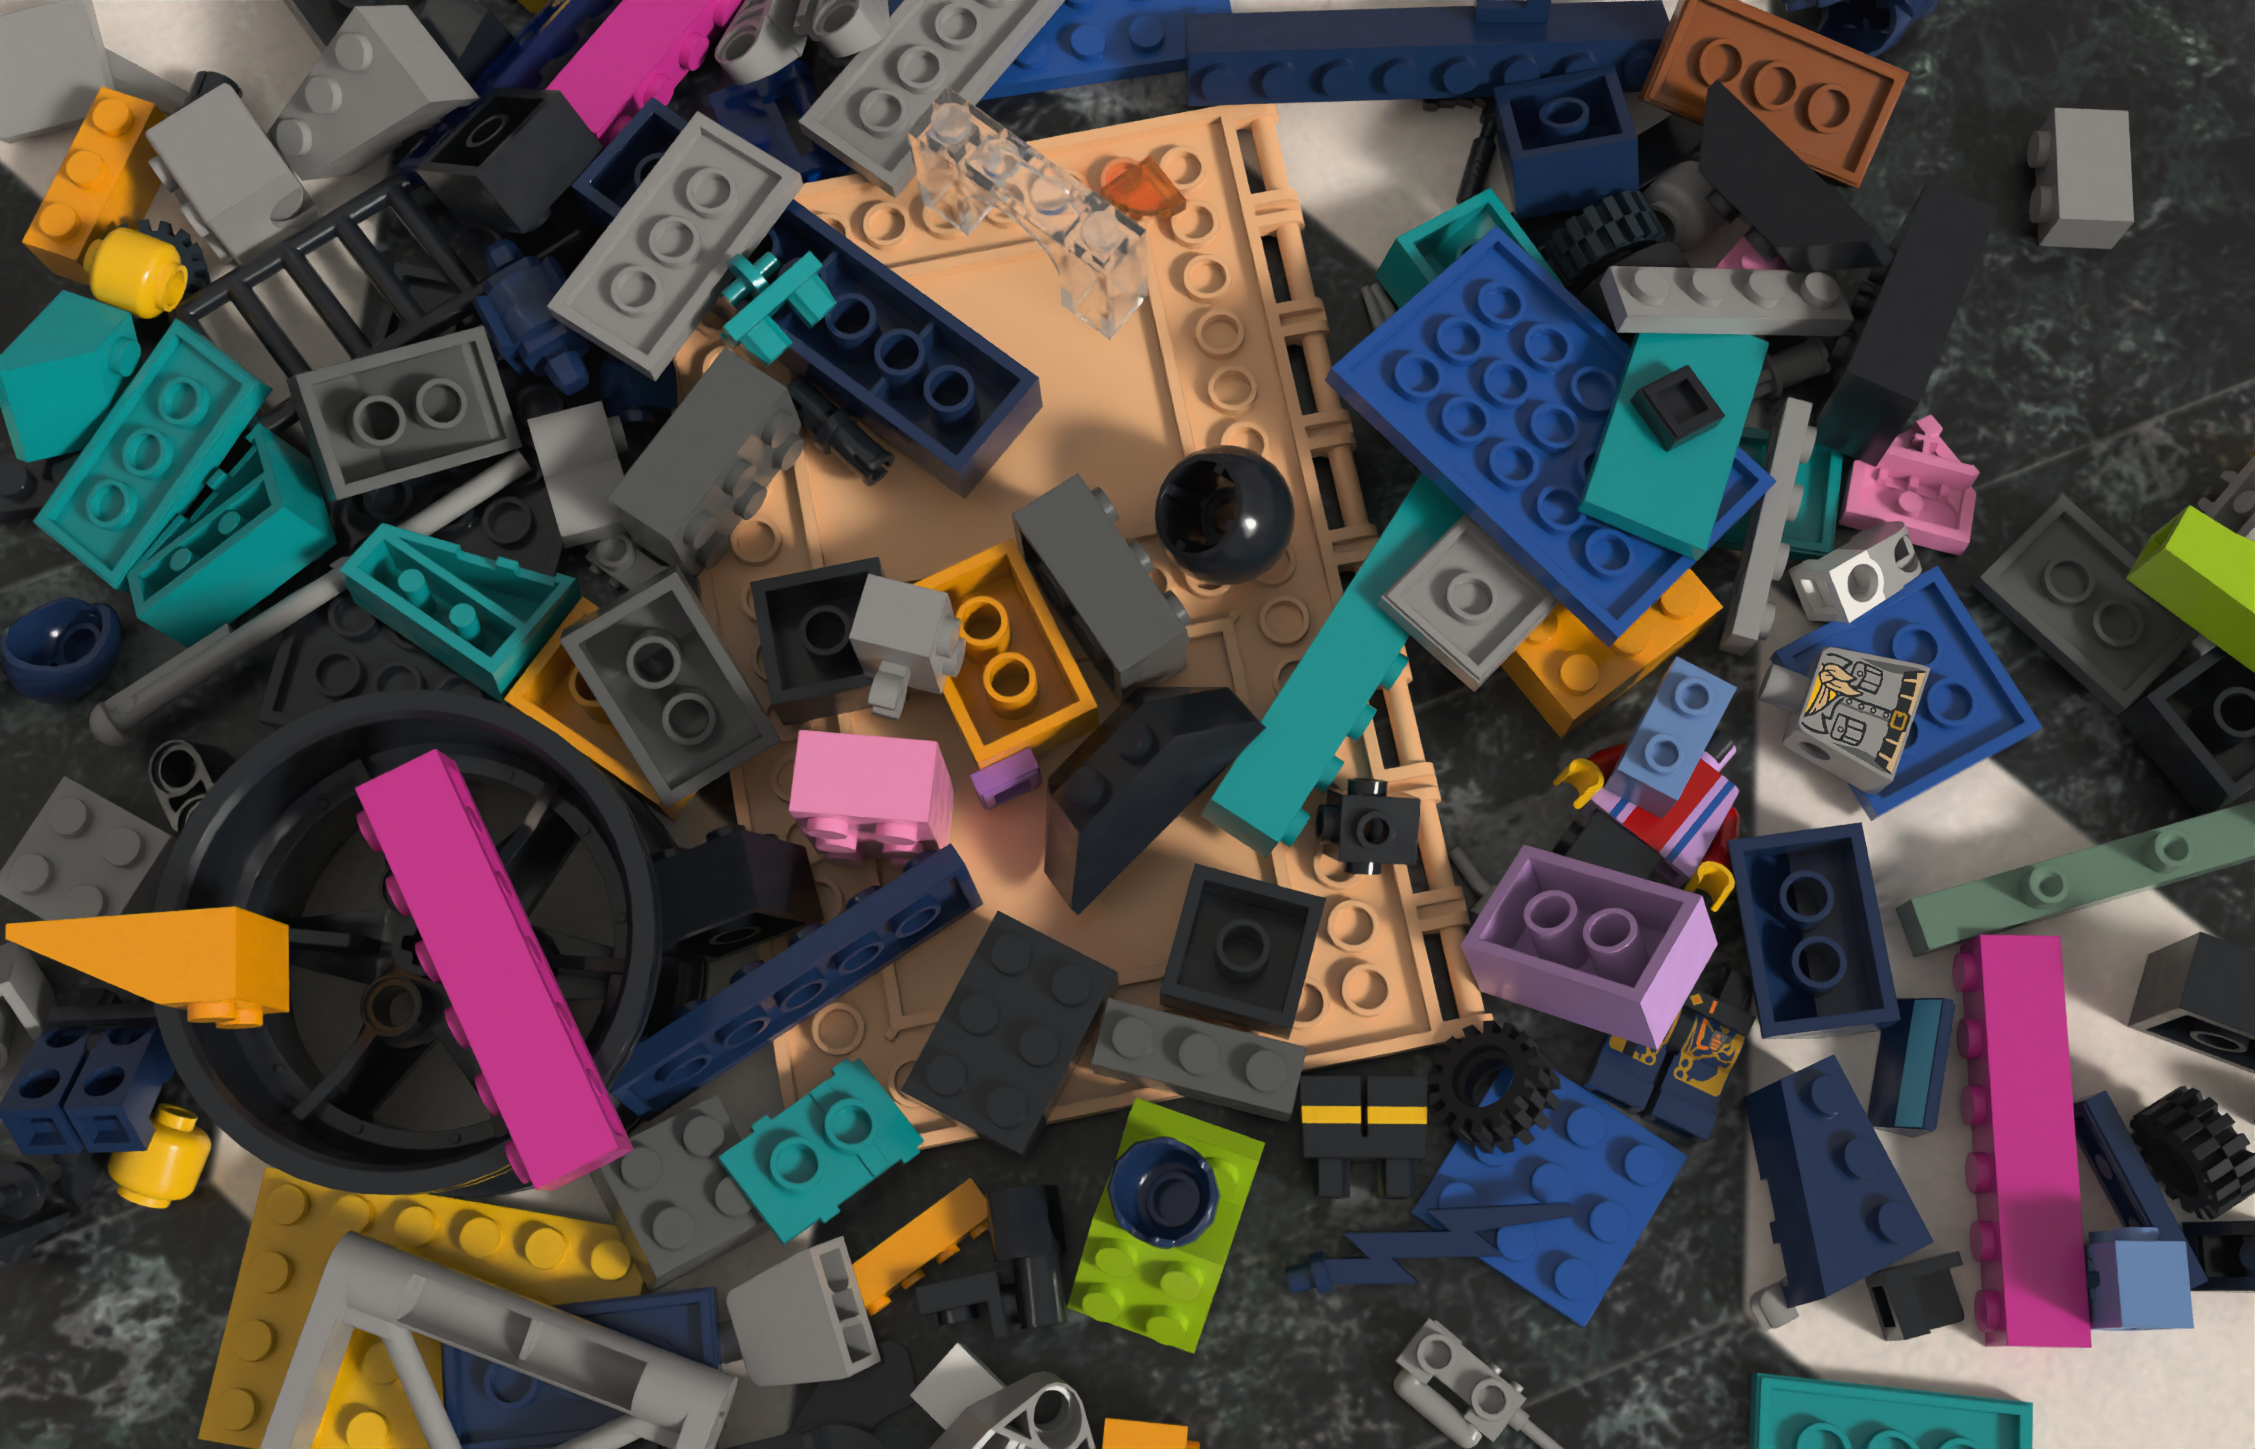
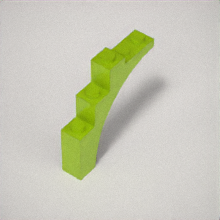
[2126,505,2255,673]

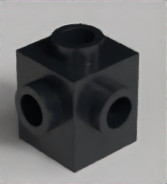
[1315,778,1421,875]

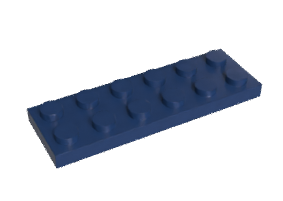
[609,843,983,1122]

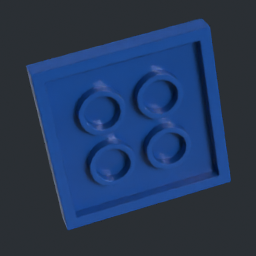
[1769,565,2042,821]
[1409,1067,1688,1328]

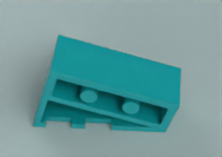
[127,423,337,648]
[339,523,582,705]

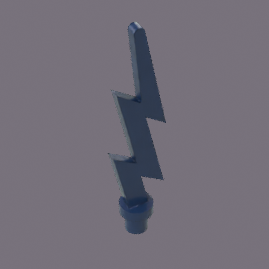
[1285,1202,1575,1294]

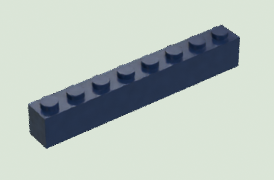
[1185,0,1669,106]

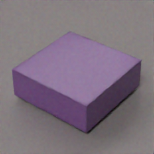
[970,747,1043,811]

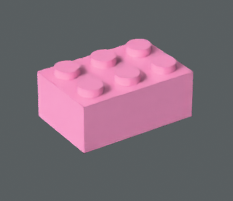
[789,730,955,871]

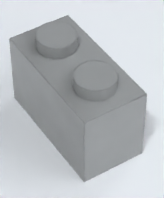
[2027,108,2134,249]

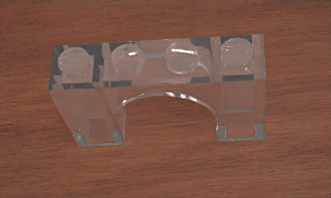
[907,86,1148,340]

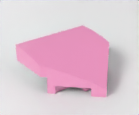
[1838,414,1980,556]

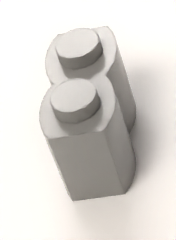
[527,401,629,549]

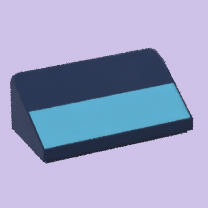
[1867,998,1955,1138]

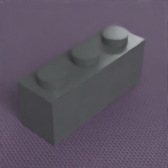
[1091,998,1307,1122]

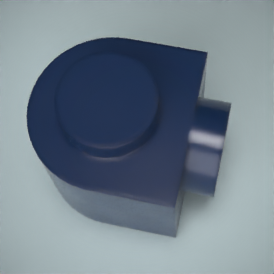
[598,355,678,428]

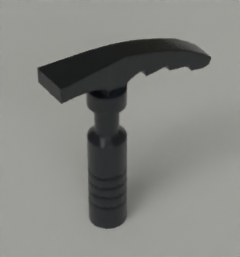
[1422,97,1496,205]

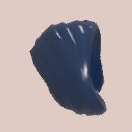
[0,597,122,705]

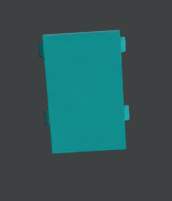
[718,1058,924,1246]

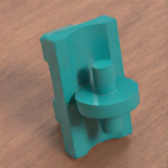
[719,251,837,368]

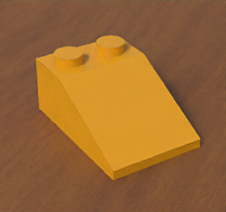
[5,906,289,1029]

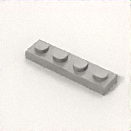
[1600,266,1854,336]
[1718,397,1817,656]

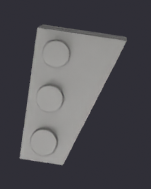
[266,5,480,181]

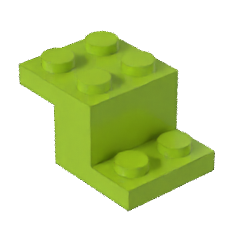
[1067,1097,1265,1354]

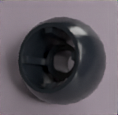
[1155,445,1295,585]

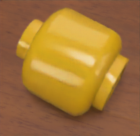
[83,227,188,319]
[108,1103,211,1209]

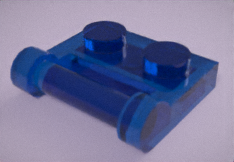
[707,60,851,184]

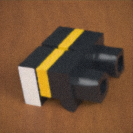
[1297,1076,1428,1200]

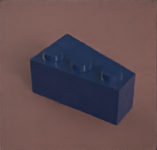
[1744,1054,1934,1309]

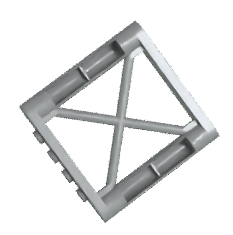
[260,1230,738,1449]

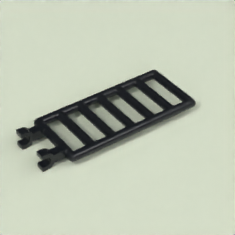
[167,149,590,435]

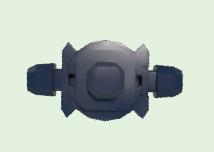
[472,239,591,396]

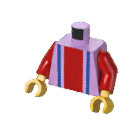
[1553,729,1741,912]

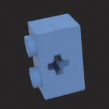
[1603,656,1737,819]
[2084,1227,2194,1331]

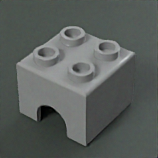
[146,83,324,265]

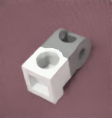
[1788,521,1922,623]

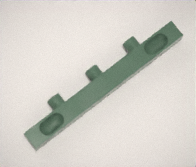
[1896,800,2255,958]

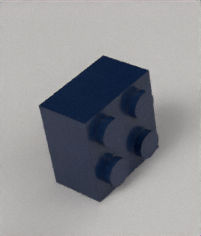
[1493,66,1639,220]

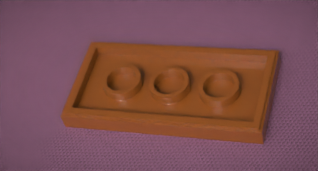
[1637,0,1909,189]

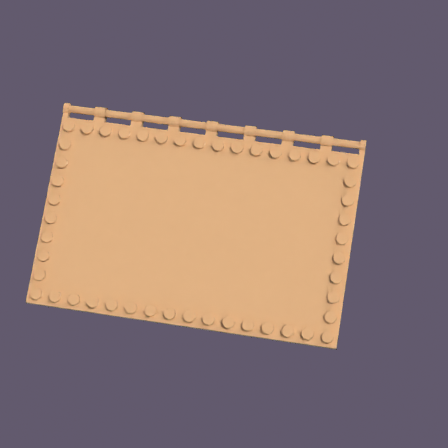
[671,104,1494,1150]

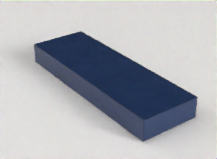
[2073,1091,2209,1289]

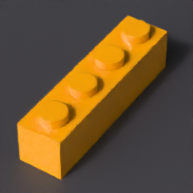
[852,1178,989,1316]

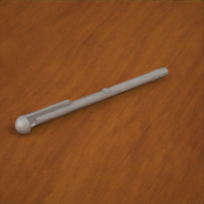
[89,449,532,746]

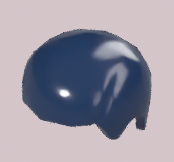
[1107,1136,1221,1250]

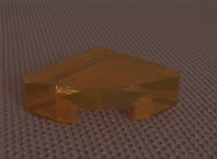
[1101,155,1186,219]

